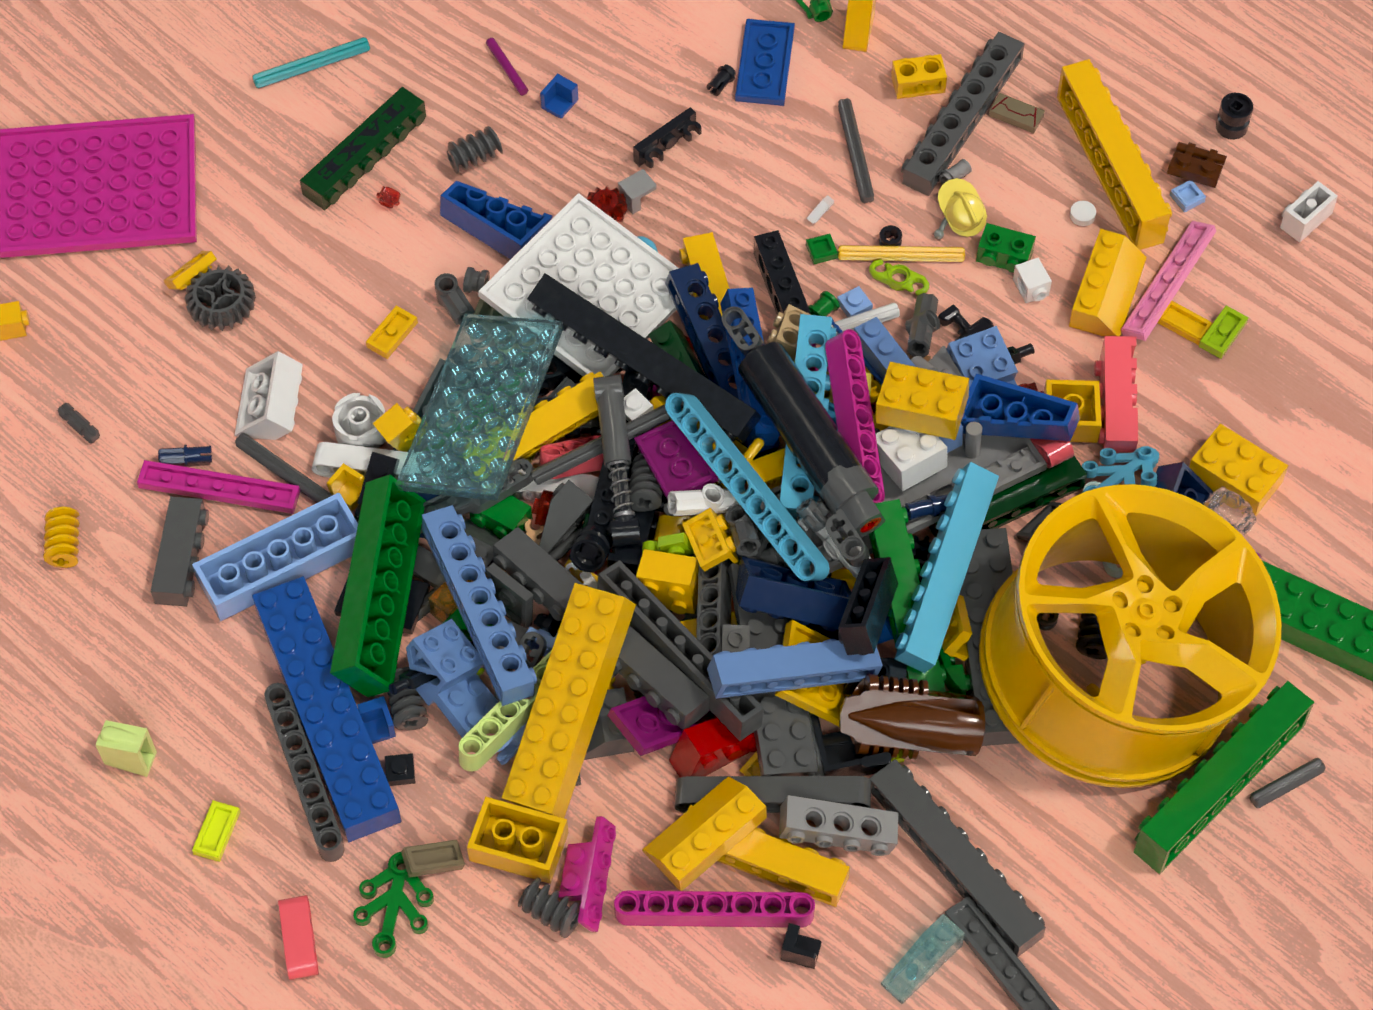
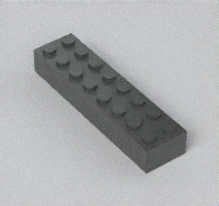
[960,528,1020,746]

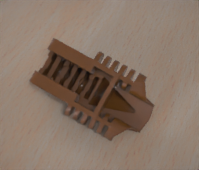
[839,674,985,760]

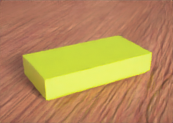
[192,800,241,862]

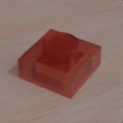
[532,490,553,526]

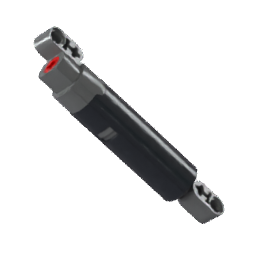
[722,306,885,567]

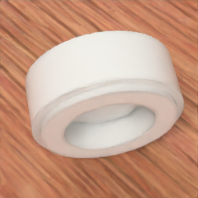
[1070,201,1096,226]

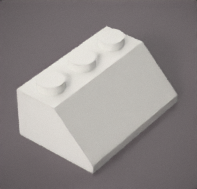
[234,351,303,440]

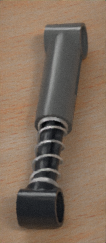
[593,374,642,547]

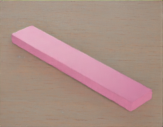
[1121,221,1216,341]

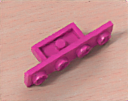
[559,816,616,932]

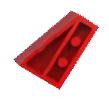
[669,717,757,778]

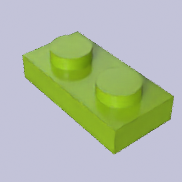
[1199,305,1249,359]

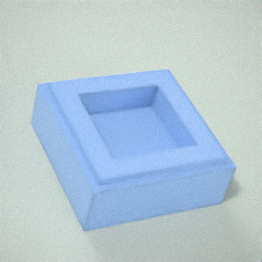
[1170,180,1206,213]

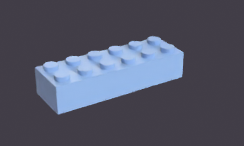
[192,493,358,621]

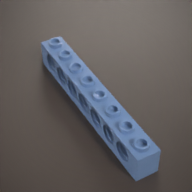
[422,505,537,706]

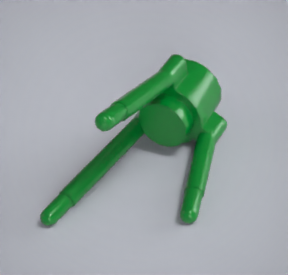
[795,0,833,22]

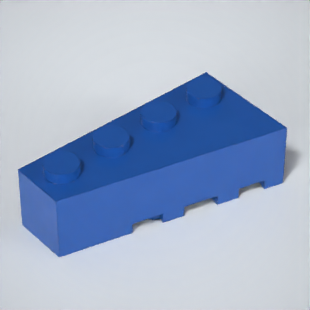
[440,181,553,260]
[961,373,1080,441]

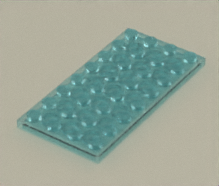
[396,314,564,501]

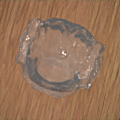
[1203,487,1257,536]

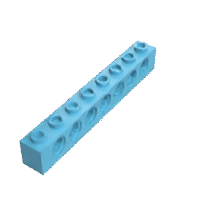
[780,314,836,520]

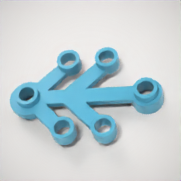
[1082,446,1159,493]

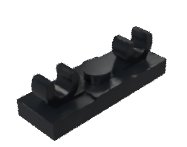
[633,107,702,168]

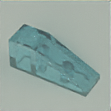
[881,914,965,1004]

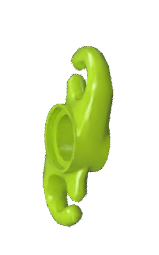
[869,259,929,296]

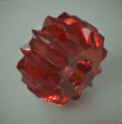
[587,185,628,222]

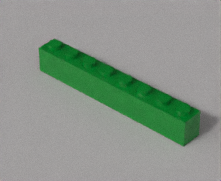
[869,499,950,692]

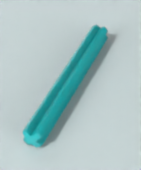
[252,37,370,88]

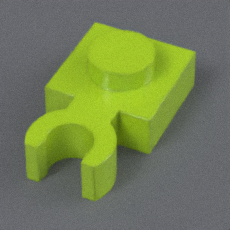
[642,532,694,556]

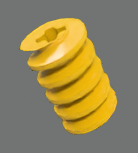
[43,506,80,568]

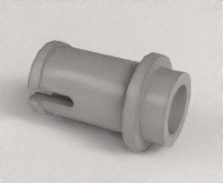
[939,159,972,185]

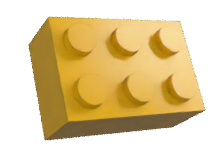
[876,362,969,440]
[1189,423,1289,518]
[467,796,569,884]

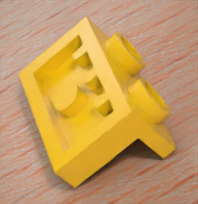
[682,508,739,571]
[942,594,972,661]

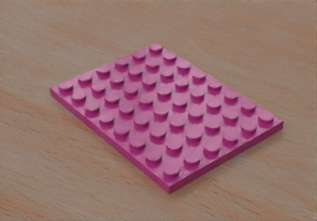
[0,114,197,258]

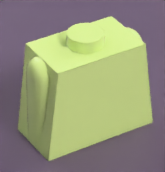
[96,720,157,777]

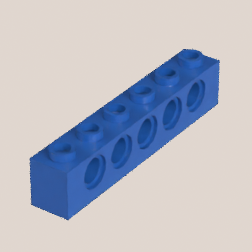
[720,288,780,447]

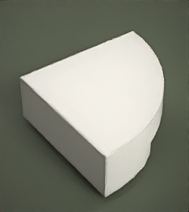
[807,195,834,224]

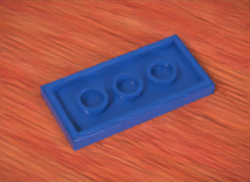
[735,19,795,106]

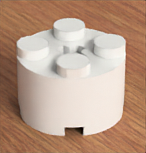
[332,393,386,448]

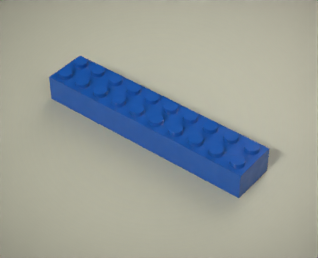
[252,576,402,843]

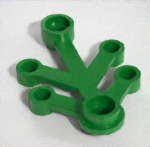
[353,852,434,958]

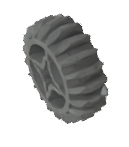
[185,264,256,331]

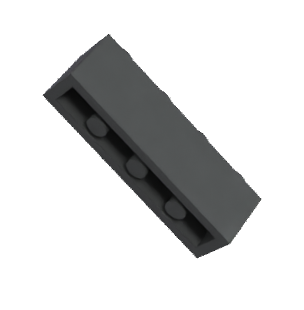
[150,496,209,607]

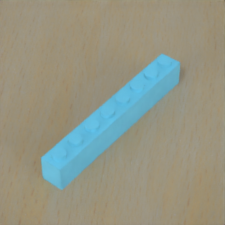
[895,462,999,673]

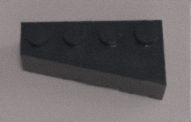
[607,493,667,576]

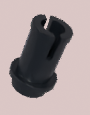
[706,64,736,96]

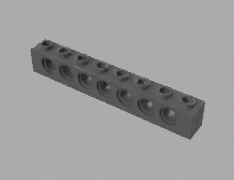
[901,31,1025,196]

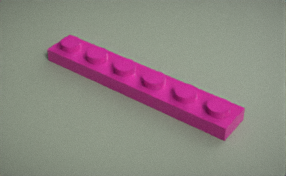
[137,460,300,514]

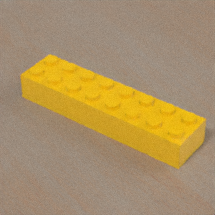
[1057,59,1172,250]
[502,583,636,818]

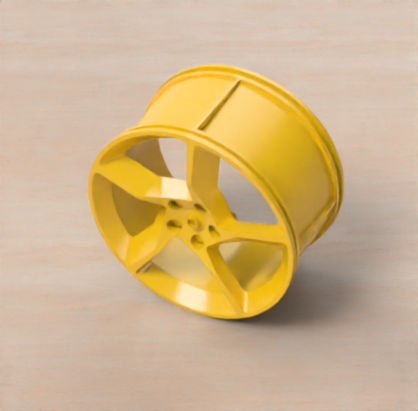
[979,484,1282,788]

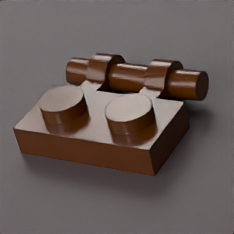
[1167,142,1227,188]

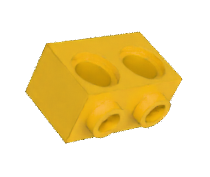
[891,54,947,99]

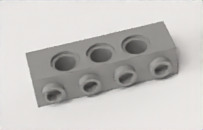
[779,795,898,856]

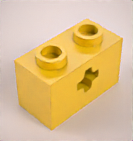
[372,403,427,452]

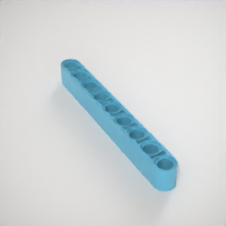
[665,393,830,581]

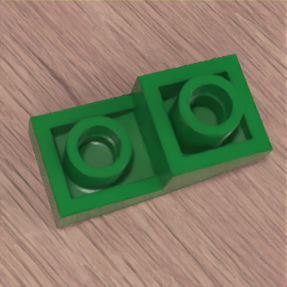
[938,647,971,694]

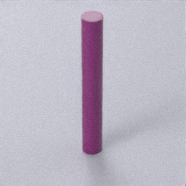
[486,37,529,96]

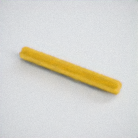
[838,245,965,262]

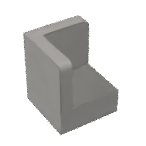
[618,169,656,215]

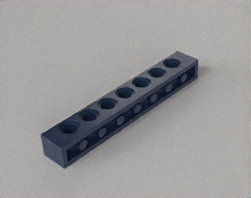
[665,263,780,460]

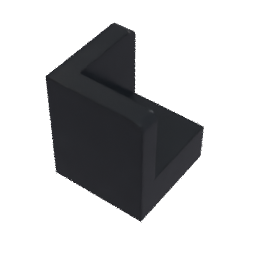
[781,923,822,969]

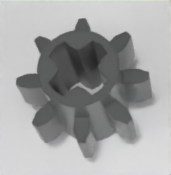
[796,498,830,532]

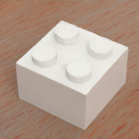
[876,426,948,492]

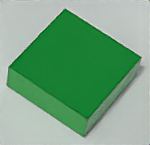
[806,233,838,265]

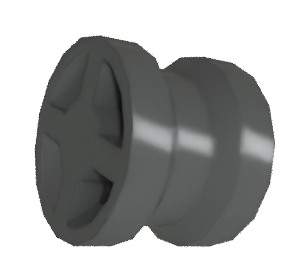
[463,267,490,293]

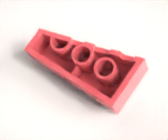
[1094,336,1138,453]

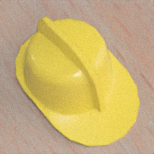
[938,178,987,237]

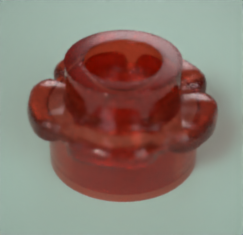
[376,186,401,208]

